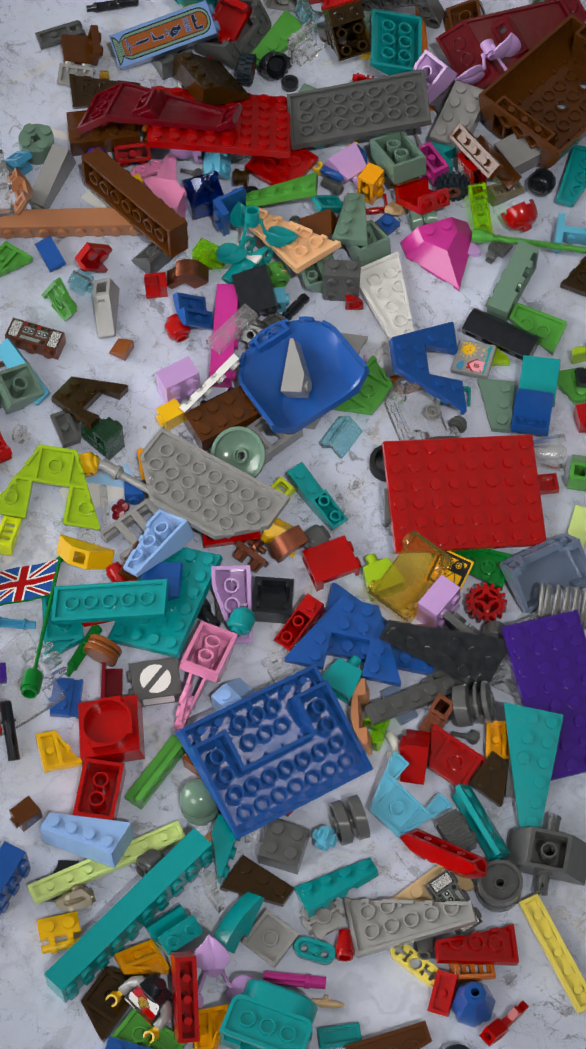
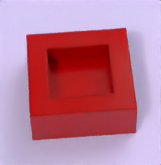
[538,473,559,495]

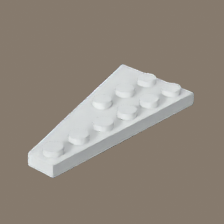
[359,251,414,339]

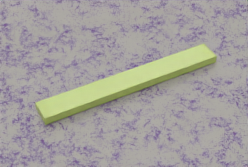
[27,820,186,906]

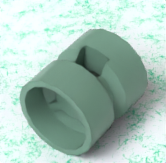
[409,210,438,231]

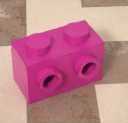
[418,141,449,186]

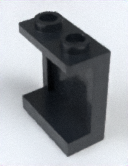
[232,264,281,320]

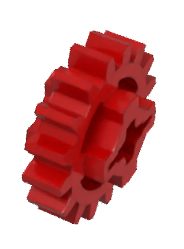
[465,582,507,623]

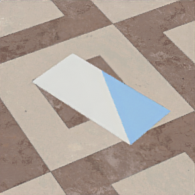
[59,463,133,508]

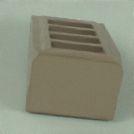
[484,182,526,207]

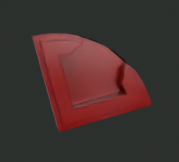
[345,294,364,310]

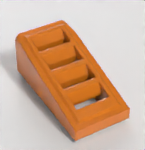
[449,964,496,983]

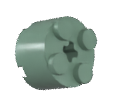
[18,123,55,165]

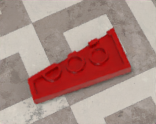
[434,924,519,966]

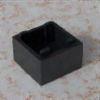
[252,576,294,624]

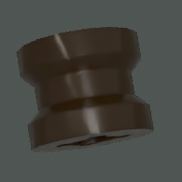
[233,168,249,187]

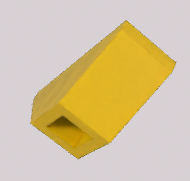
[56,534,115,569]

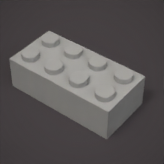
[430,80,484,156]

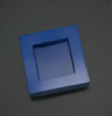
[375,213,400,236]

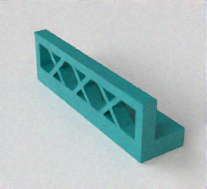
[451,784,510,861]

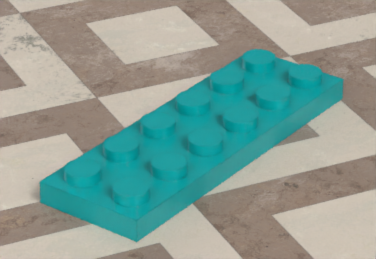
[51,579,169,625]

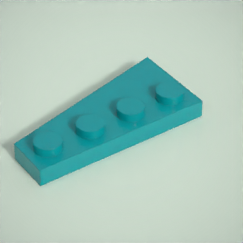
[556,145,586,208]
[294,857,379,918]

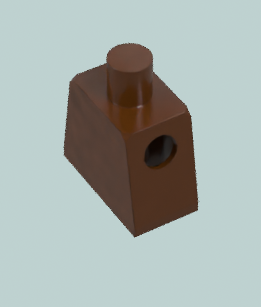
[299,208,337,240]

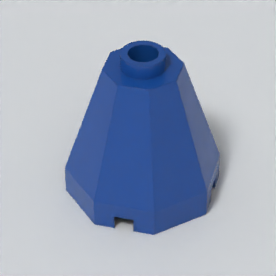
[451,981,496,1028]

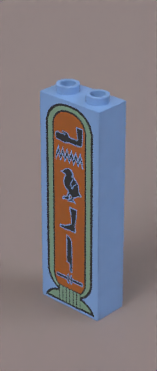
[109,0,221,71]

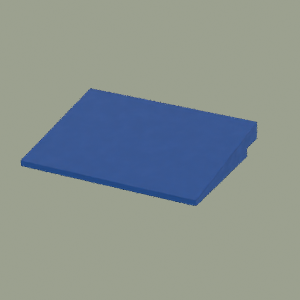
[175,664,373,839]

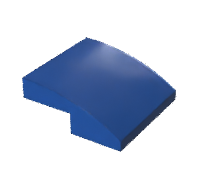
[173,292,214,330]
[141,562,183,601]

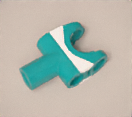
[222,236,273,284]

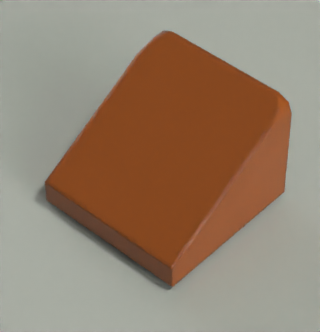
[109,338,134,361]

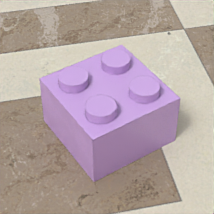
[156,356,200,404]
[417,575,461,628]

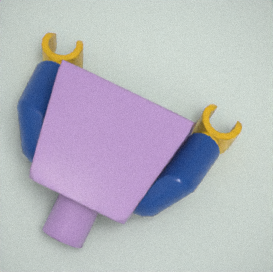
[313,140,368,188]

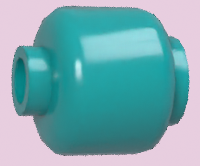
[227,607,256,637]

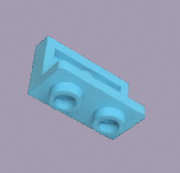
[203,152,232,180]

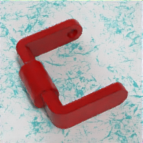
[366,193,388,215]

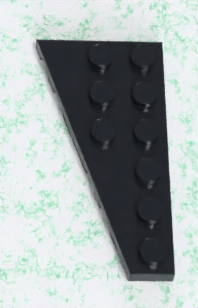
[379,620,507,688]

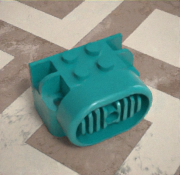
[219,979,318,1049]

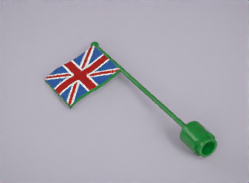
[0,556,64,699]

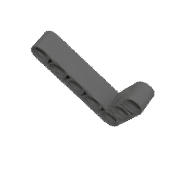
[361,0,445,29]

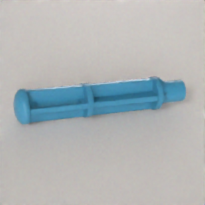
[0,616,36,630]

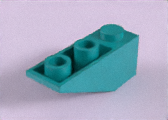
[211,814,241,884]

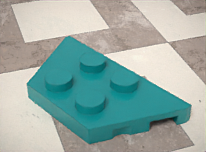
[42,596,84,661]

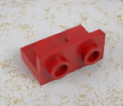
[74,242,113,273]

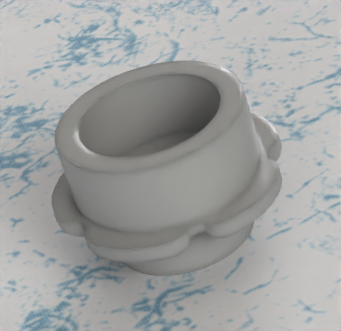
[423,403,442,421]

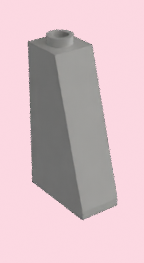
[29,144,76,209]

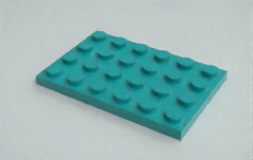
[108,547,223,658]

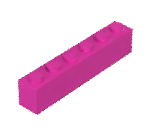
[209,284,241,388]

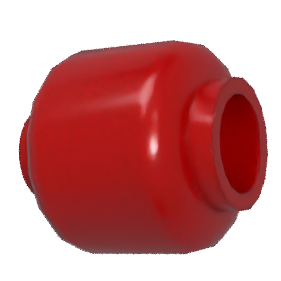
[164,314,191,342]

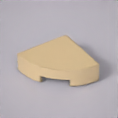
[384,201,408,215]

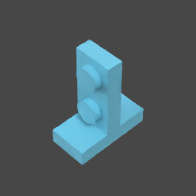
[553,213,586,253]

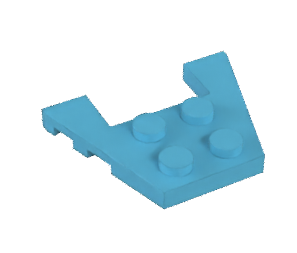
[368,751,453,837]

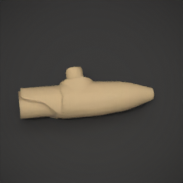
[312,995,344,1008]

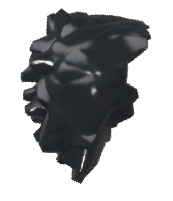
[258,51,293,80]

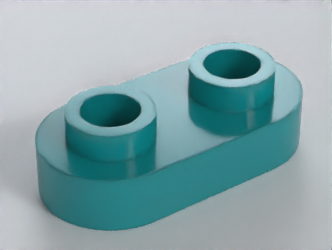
[294,937,335,965]

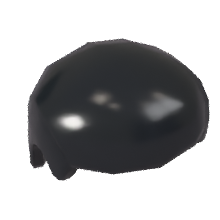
[527,168,556,197]

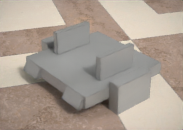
[301,900,347,940]

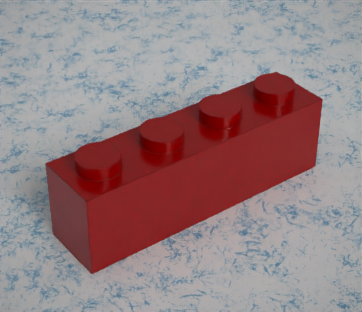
[171,951,200,1044]

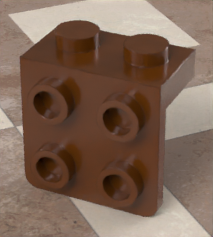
[60,25,103,65]

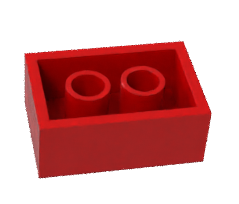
[73,758,126,821]

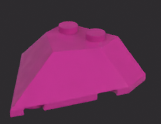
[400,217,472,291]

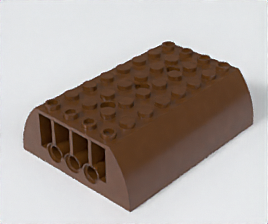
[479,14,586,169]

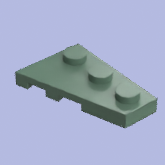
[477,378,515,433]

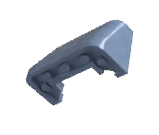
[499,534,586,613]

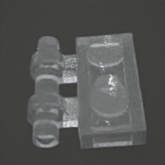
[261,644,307,683]

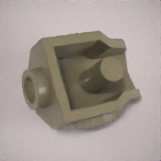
[55,884,96,912]

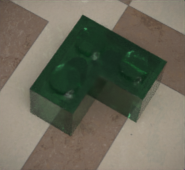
[81,417,125,461]

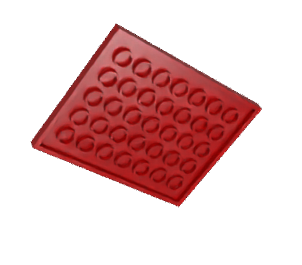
[146,86,290,158]
[382,434,546,554]

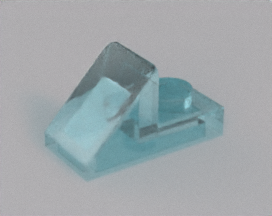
[293,0,324,34]

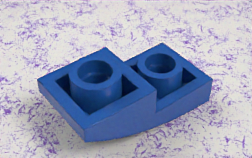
[35,236,66,272]

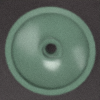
[211,426,266,478]

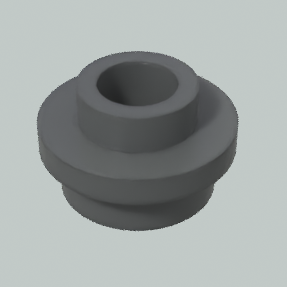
[448,416,467,433]

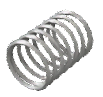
[536,581,586,628]

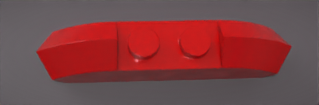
[400,828,488,879]

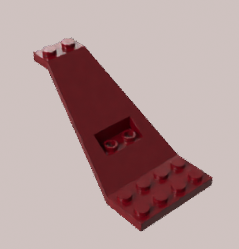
[435,0,586,89]
[77,81,243,134]

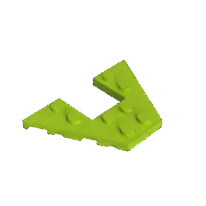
[0,444,101,531]

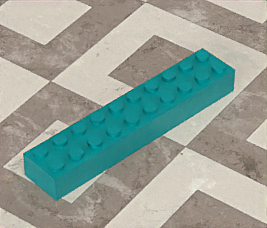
[44,828,213,1003]

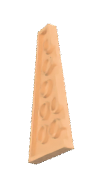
[248,207,342,274]

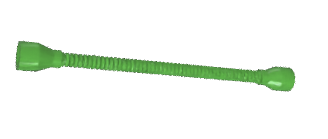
[472,228,586,254]

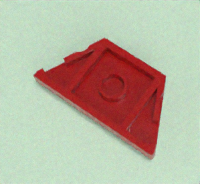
[428,724,486,787]

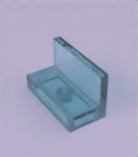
[318,416,363,459]

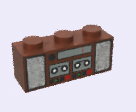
[5,317,66,360]

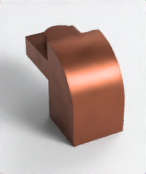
[167,259,209,289]
[268,524,309,563]
[418,693,454,736]

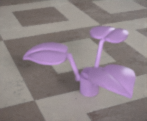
[454,32,521,85]
[170,935,255,1010]

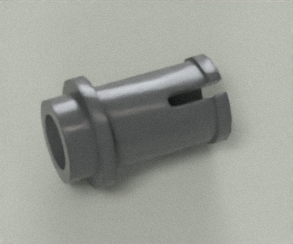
[321,176,344,196]

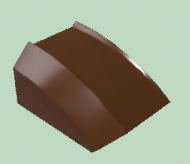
[443,0,486,32]

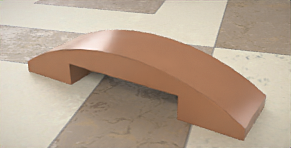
[6,167,33,215]
[351,678,373,755]

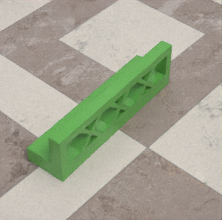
[124,734,186,810]

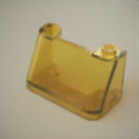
[367,530,454,623]

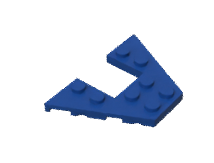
[389,322,467,415]
[284,597,401,687]

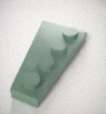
[332,193,368,246]

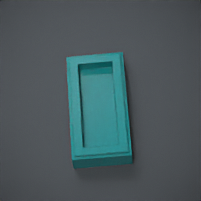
[317,1022,362,1049]

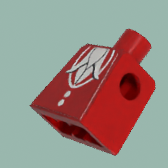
[456,151,487,195]

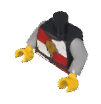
[106,974,173,1043]

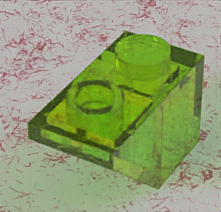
[192,237,226,270]

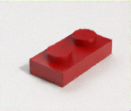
[427,969,459,1017]

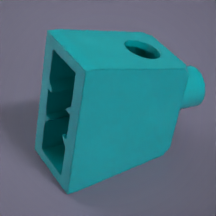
[322,655,363,706]

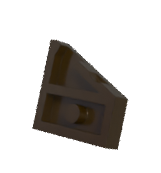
[468,751,509,807]

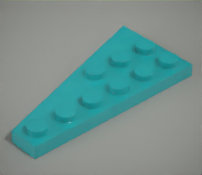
[504,702,564,828]

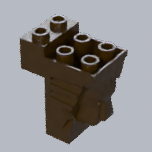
[316,0,371,61]

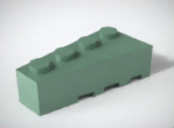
[485,240,539,321]

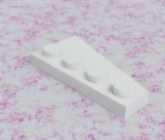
[179,352,241,413]

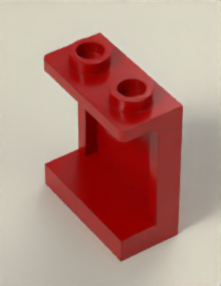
[211,0,252,44]
[395,177,450,215]
[302,535,362,592]

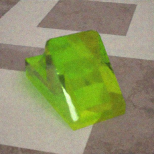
[363,717,391,752]

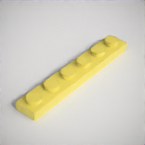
[519,894,586,1015]

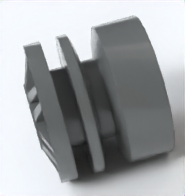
[452,681,495,727]

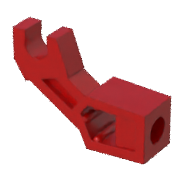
[479,1001,529,1047]

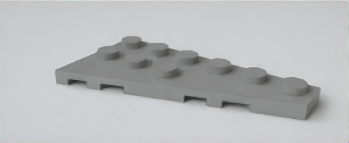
[343,898,477,958]

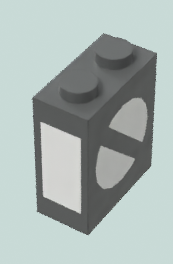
[127,658,182,707]

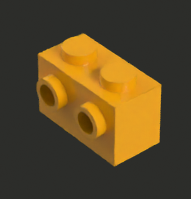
[357,162,385,205]

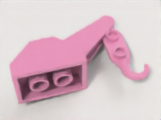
[130,154,187,219]
[174,621,238,730]

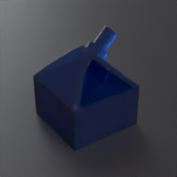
[181,170,224,221]

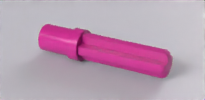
[263,971,327,989]

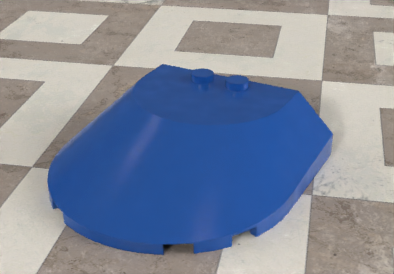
[238,316,370,434]

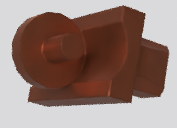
[233,539,269,573]

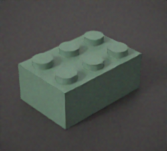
[370,130,426,185]

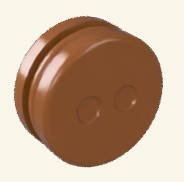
[83,634,122,667]

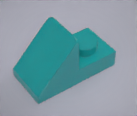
[431,142,456,174]
[311,195,343,213]

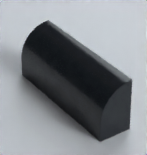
[462,308,542,361]

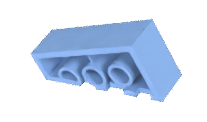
[40,812,134,868]

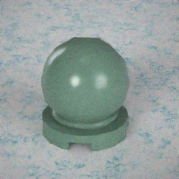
[180,778,220,826]

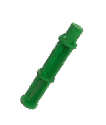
[64,625,102,677]

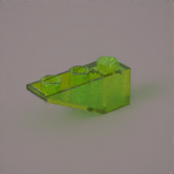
[468,182,493,233]

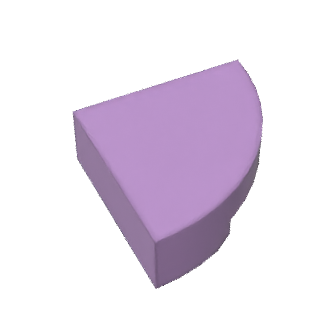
[468,240,481,257]

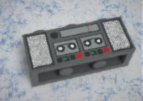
[424,869,483,936]

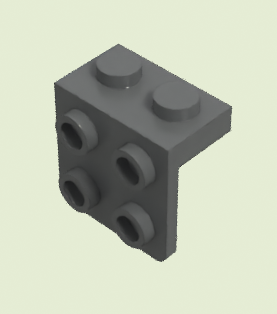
[323,259,361,301]

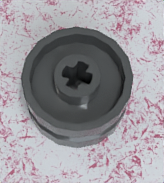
[329,795,370,846]
[476,859,523,913]

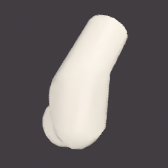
[385,731,400,760]

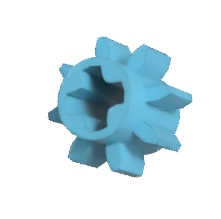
[311,826,338,851]

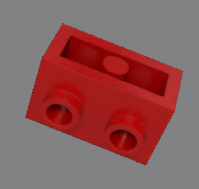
[114,140,151,166]

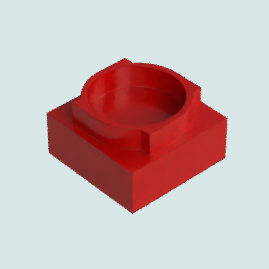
[78,694,145,763]

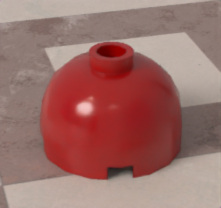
[501,199,538,232]

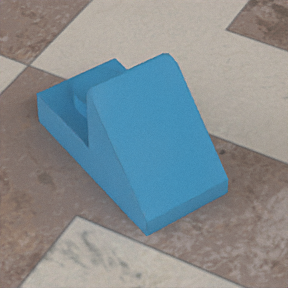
[3,151,33,176]

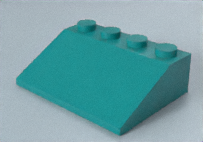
[370,9,422,75]

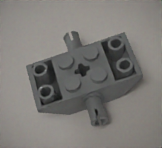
[505,814,586,896]

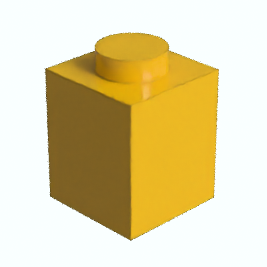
[155,398,184,431]

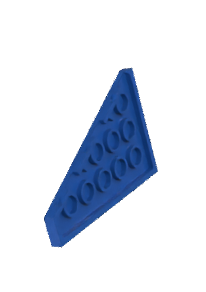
[325,583,434,675]

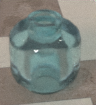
[67,269,94,296]

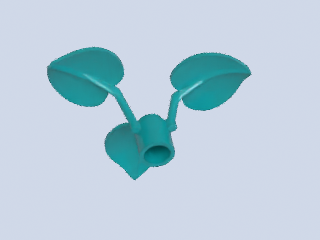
[216,201,298,264]

